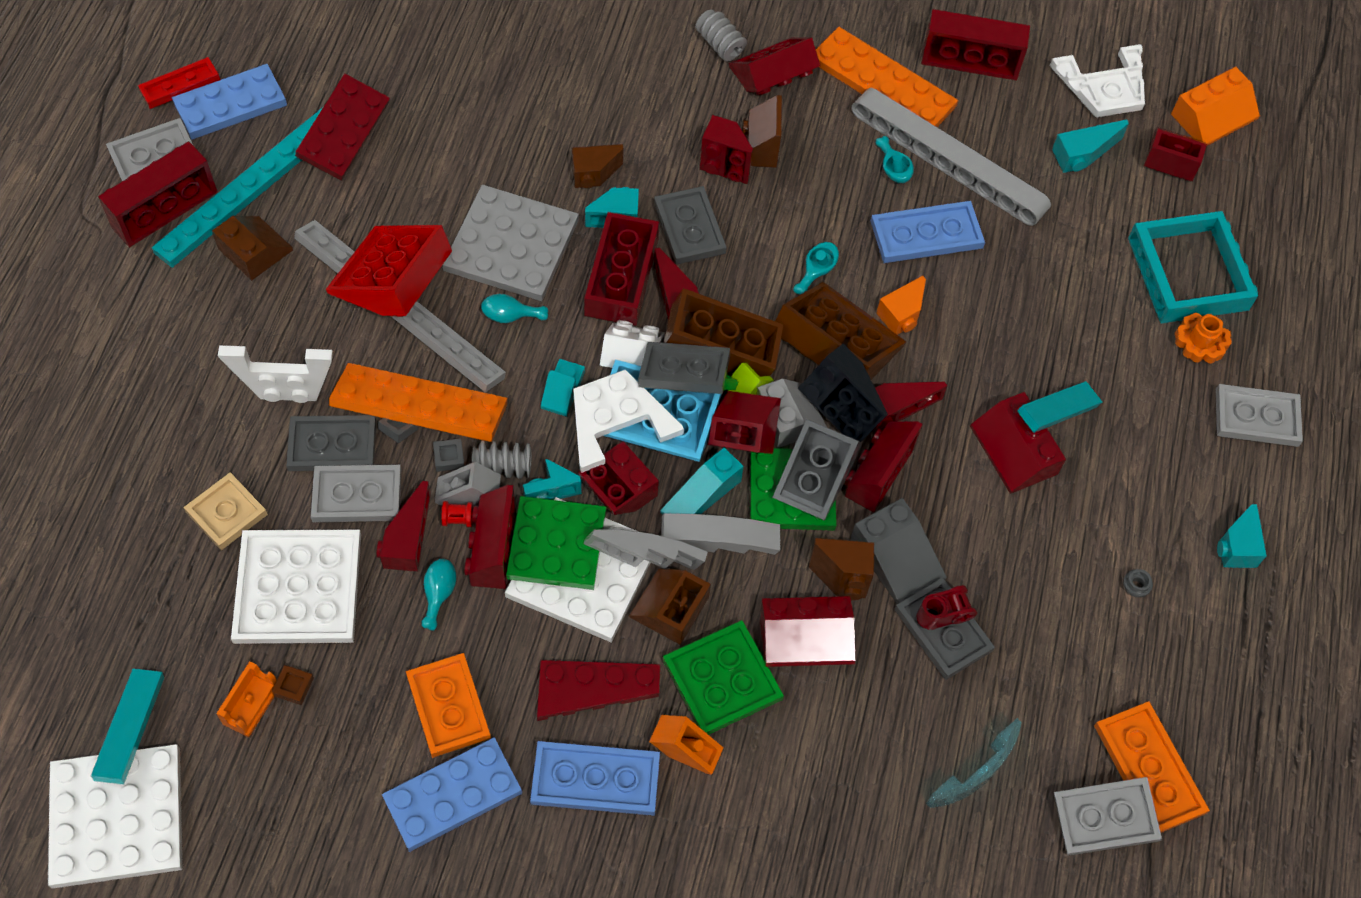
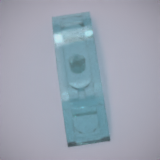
[926,718,1022,808]

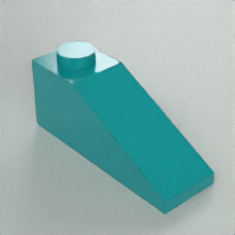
[1052,119,1129,173]
[660,448,744,515]

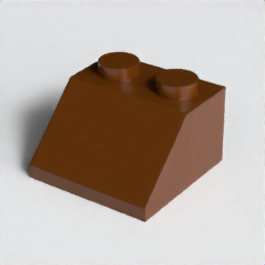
[743,95,782,168]
[212,215,293,281]
[809,538,874,600]

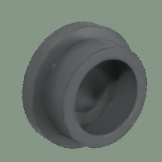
[1123,569,1153,597]

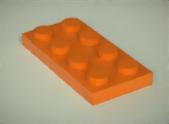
[1094,701,1210,833]

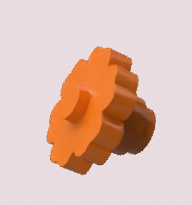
[1175,313,1232,364]

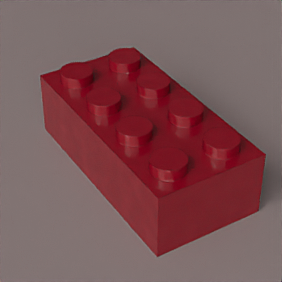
[921,9,1030,81]
[98,141,218,248]
[584,212,659,326]

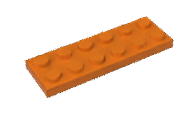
[816,27,958,127]
[329,363,507,442]

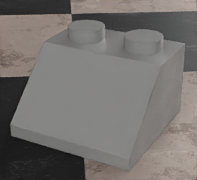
[756,379,827,448]

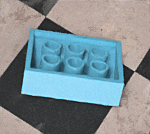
[604,359,722,462]

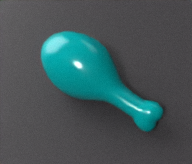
[875,136,914,183]
[793,242,839,295]
[481,294,549,323]
[421,558,456,631]

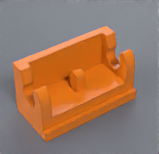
[216,661,277,737]

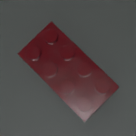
[295,73,390,181]

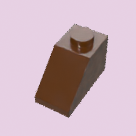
[572,144,623,188]

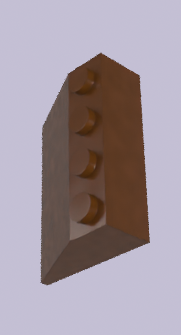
[775,282,906,380]

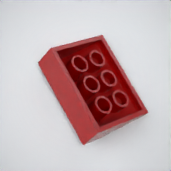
[326,225,452,317]

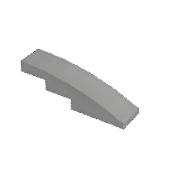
[661,514,780,555]
[583,530,708,570]

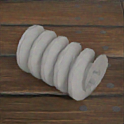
[696,9,747,61]
[472,440,532,479]

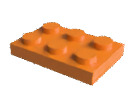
[406,653,491,758]

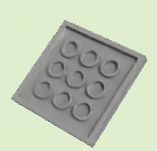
[442,185,579,301]

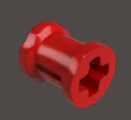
[442,501,473,528]

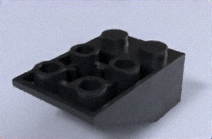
[798,343,888,443]

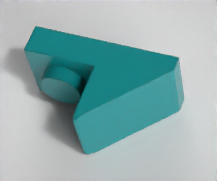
[541,359,585,417]
[523,459,582,500]

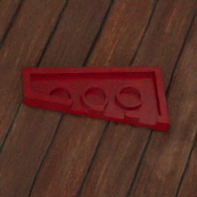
[537,660,660,721]

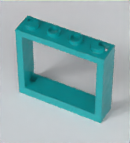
[1128,211,1258,324]

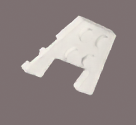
[1050,44,1145,118]
[218,345,333,403]
[573,370,684,473]

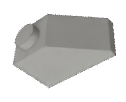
[434,462,501,507]

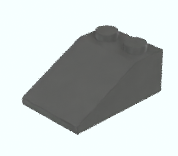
[772,419,862,520]
[851,498,947,604]

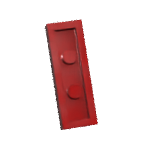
[138,57,220,109]

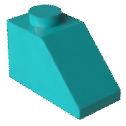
[585,187,639,228]
[1217,504,1267,568]

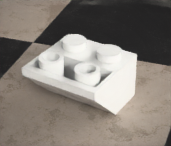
[600,320,665,368]

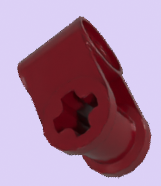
[916,585,977,630]

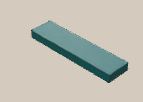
[1017,381,1102,433]
[91,669,164,785]

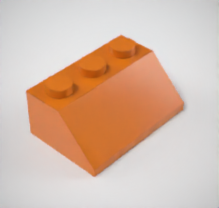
[1171,67,1260,146]

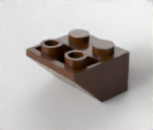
[629,569,711,645]

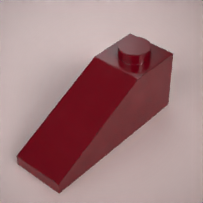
[654,248,699,321]
[873,381,948,433]
[376,481,431,572]

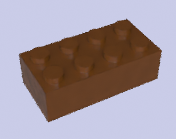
[664,288,784,377]

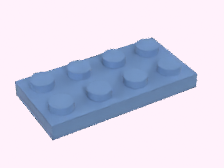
[172,64,287,140]
[871,201,985,263]
[382,738,522,852]
[530,741,660,816]

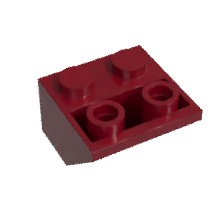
[700,115,753,184]
[1144,126,1207,182]
[708,391,781,454]
[578,441,659,515]

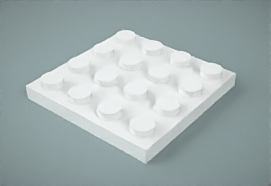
[505,497,651,643]
[231,530,361,644]
[48,745,183,889]

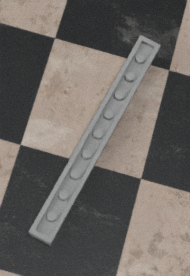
[295,220,506,393]

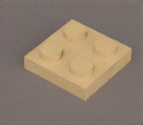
[183,472,268,550]

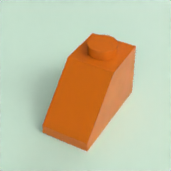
[876,276,926,335]
[649,715,724,774]

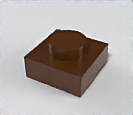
[272,665,314,705]

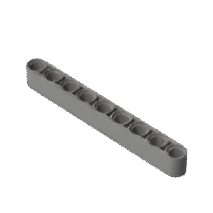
[852,88,1051,226]

